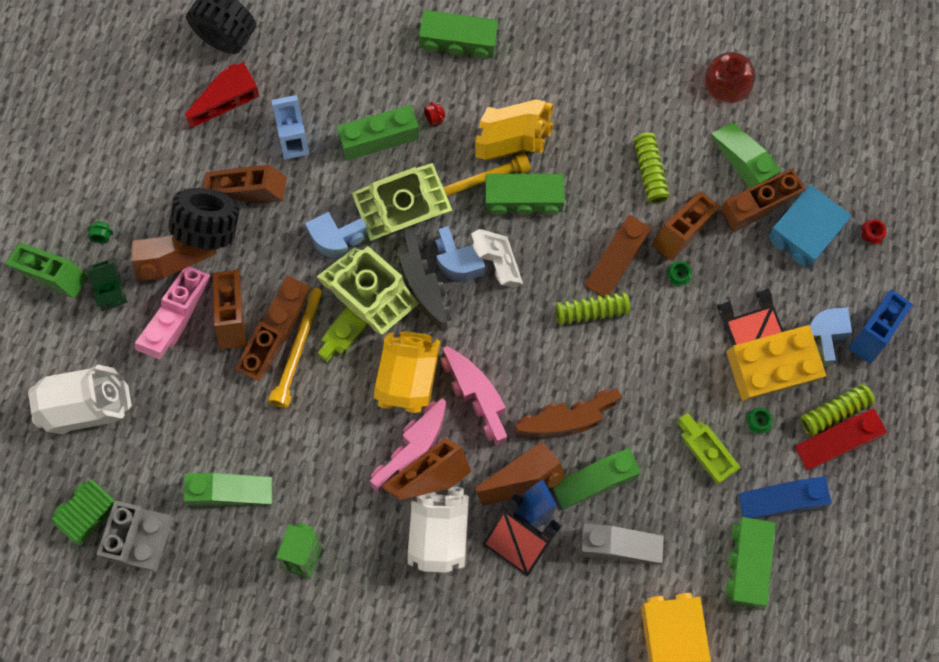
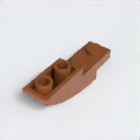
[235,275,312,382]
[514,388,622,439]

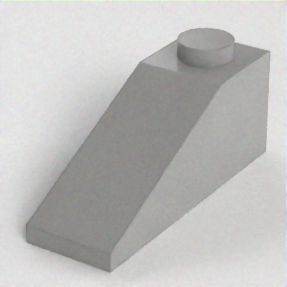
[579,523,664,564]

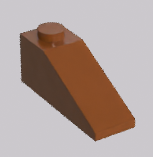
[203,164,287,203]
[651,191,721,261]
[585,215,652,298]
[132,236,217,281]
[213,269,247,350]
[382,438,471,500]
[475,442,565,506]

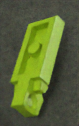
[318,307,369,362]
[677,413,740,485]

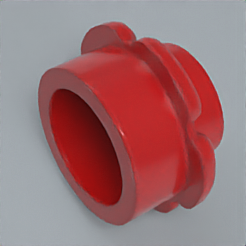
[424,101,445,126]
[861,219,887,244]

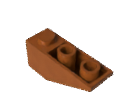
[720,168,806,233]

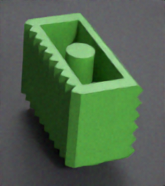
[51,479,115,547]

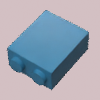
[768,184,852,268]

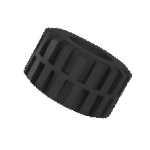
[186,0,257,54]
[168,188,240,250]

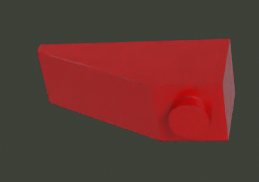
[185,62,259,129]
[795,408,887,471]

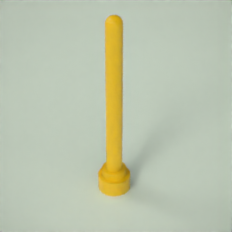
[443,152,531,196]
[268,288,322,409]

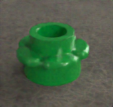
[87,221,114,243]
[666,261,692,286]
[746,408,773,433]

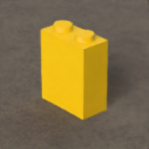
[641,593,711,662]

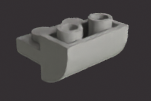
[97,501,173,572]

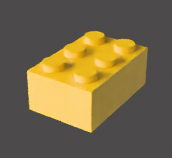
[726,325,826,402]

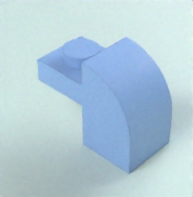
[271,95,309,160]
[305,212,367,258]
[435,226,485,281]
[809,307,852,367]

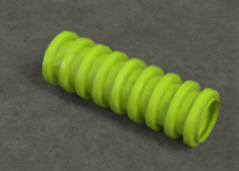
[633,132,670,204]
[555,292,630,326]
[801,384,875,437]

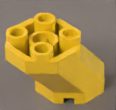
[475,100,554,160]
[374,331,441,413]

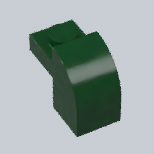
[87,258,128,311]

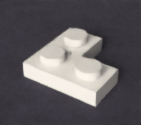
[471,229,523,288]

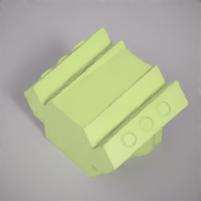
[352,163,452,241]
[317,246,419,335]

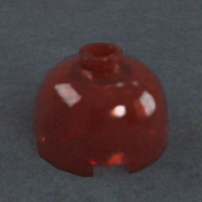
[704,52,755,103]

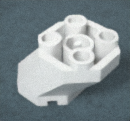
[28,365,132,434]
[408,486,469,573]

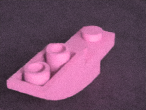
[135,267,210,360]
[440,346,507,447]
[370,398,446,494]

